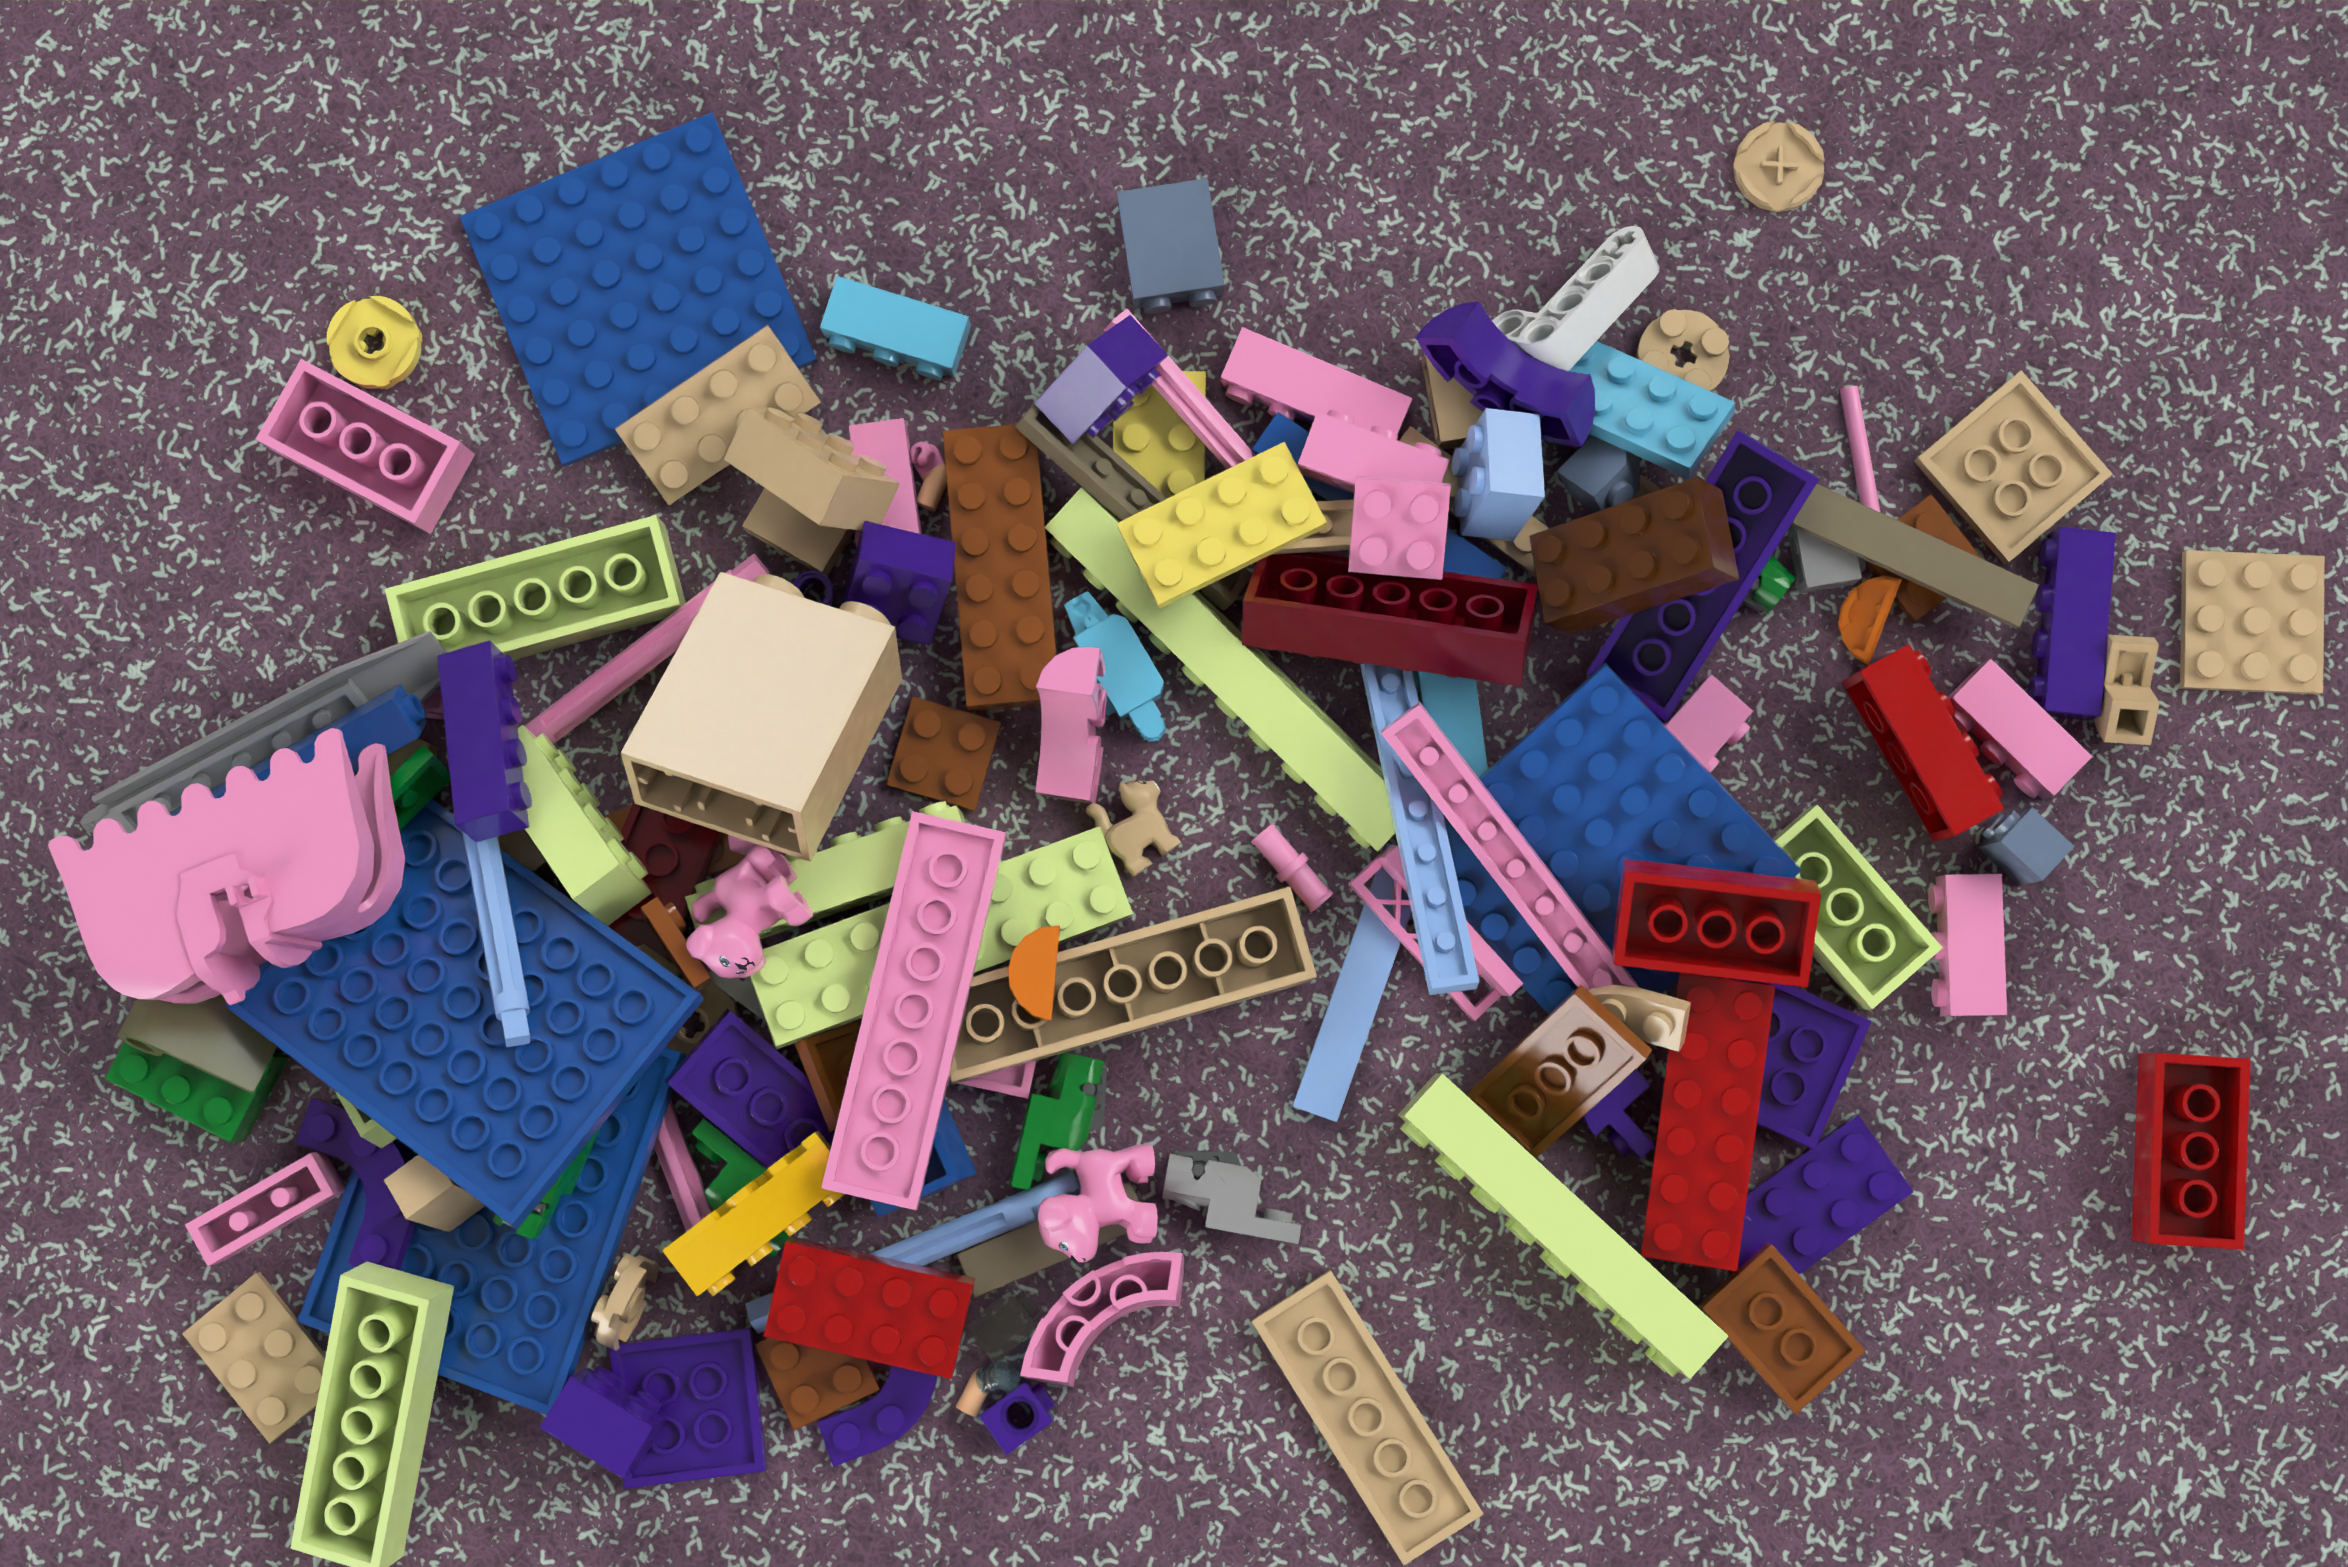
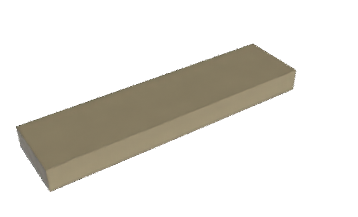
[957,1180,1139,1298]

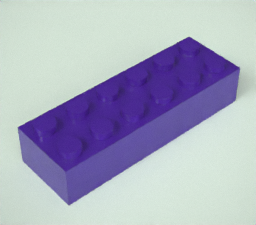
[1586,429,1819,721]

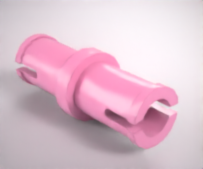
[1251,823,1333,912]

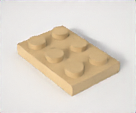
[182,1272,326,1444]

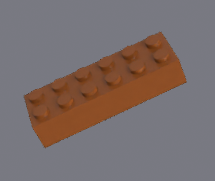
[943,424,1057,712]

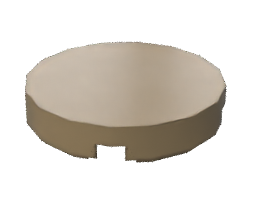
[1733,121,1825,212]

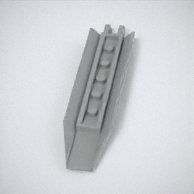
[79,631,447,833]

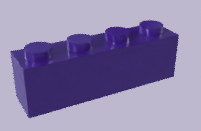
[2027,527,2116,721]
[437,640,532,842]

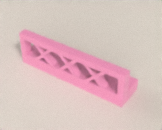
[1348,845,1523,1021]

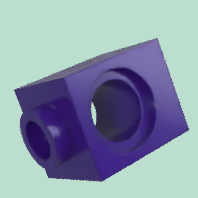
[979,1379,1056,1455]

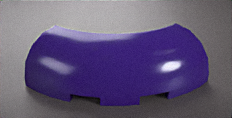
[1415,301,1595,447]

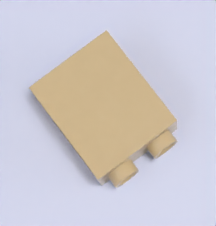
[621,572,902,862]

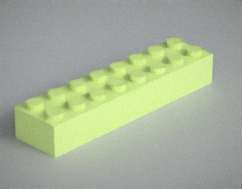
[749,826,1133,1050]
[1398,1073,1728,1379]

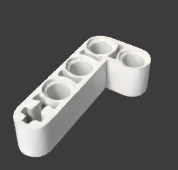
[1492,226,1660,371]

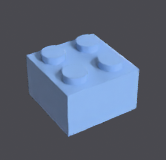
[1451,408,1545,541]

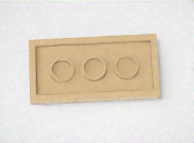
[615,325,821,505]

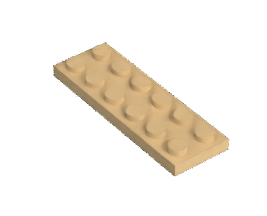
[1251,1270,1483,1565]

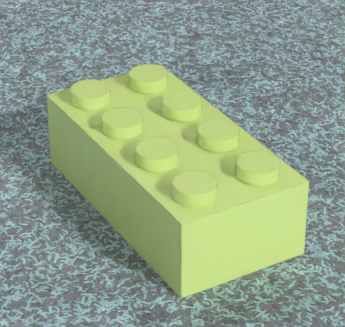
[518,725,652,926]
[1773,805,1943,1010]

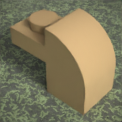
[2094,635,2160,745]

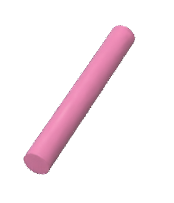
[1840,386,1881,513]

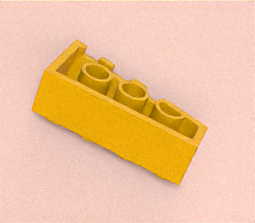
[662,1131,845,1297]

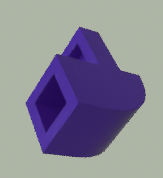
[1580,1069,1655,1159]

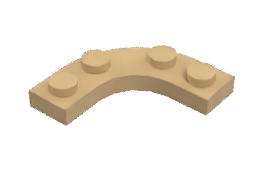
[1588,985,1691,1052]

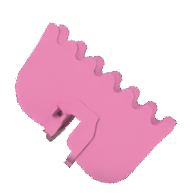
[48,728,405,1005]

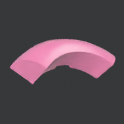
[1035,647,1107,804]
[1020,1252,1184,1387]

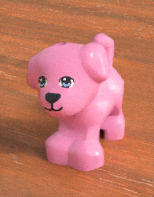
[686,844,813,979]
[1038,1144,1158,1263]

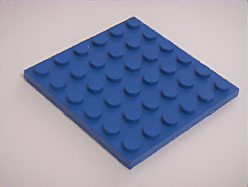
[459,112,818,467]
[1443,663,1801,1014]

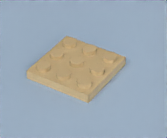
[1914,370,2112,565]
[2180,550,2325,695]

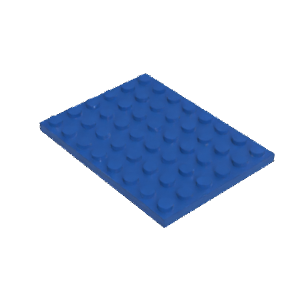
[225,799,704,1230]
[297,1047,686,1415]

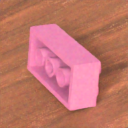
[256,359,475,534]

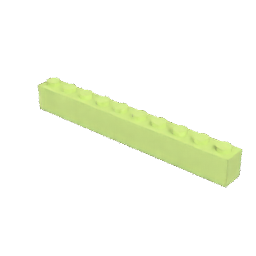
[1045,487,1395,852]

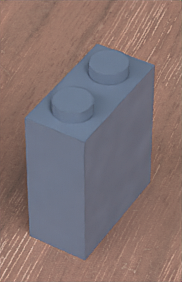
[1117,178,1225,314]

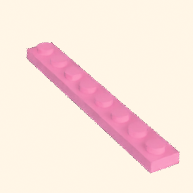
[1381,702,1640,990]

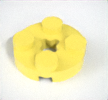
[327,296,422,389]

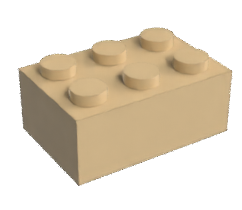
[724,408,900,531]

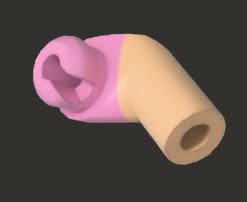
[909,442,947,512]

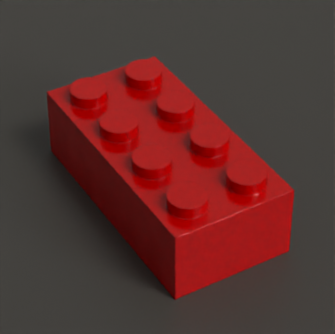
[1841,644,2005,843]
[1612,858,1821,988]
[2131,1053,2250,1250]
[764,1237,976,1379]

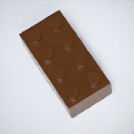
[1529,477,1739,634]

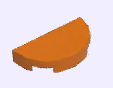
[1838,575,1903,665]
[1007,925,1060,1022]

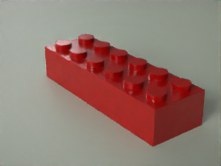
[1641,972,1775,1272]

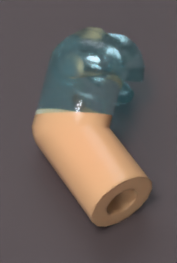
[956,1361,1020,1417]

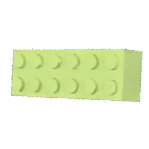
[385,515,686,660]
[685,801,966,939]
[290,1262,454,1567]

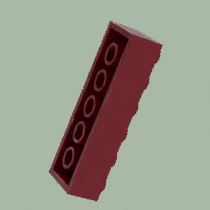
[1242,552,1538,686]

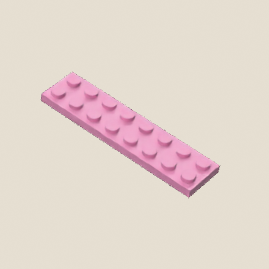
[821,811,1007,1210]

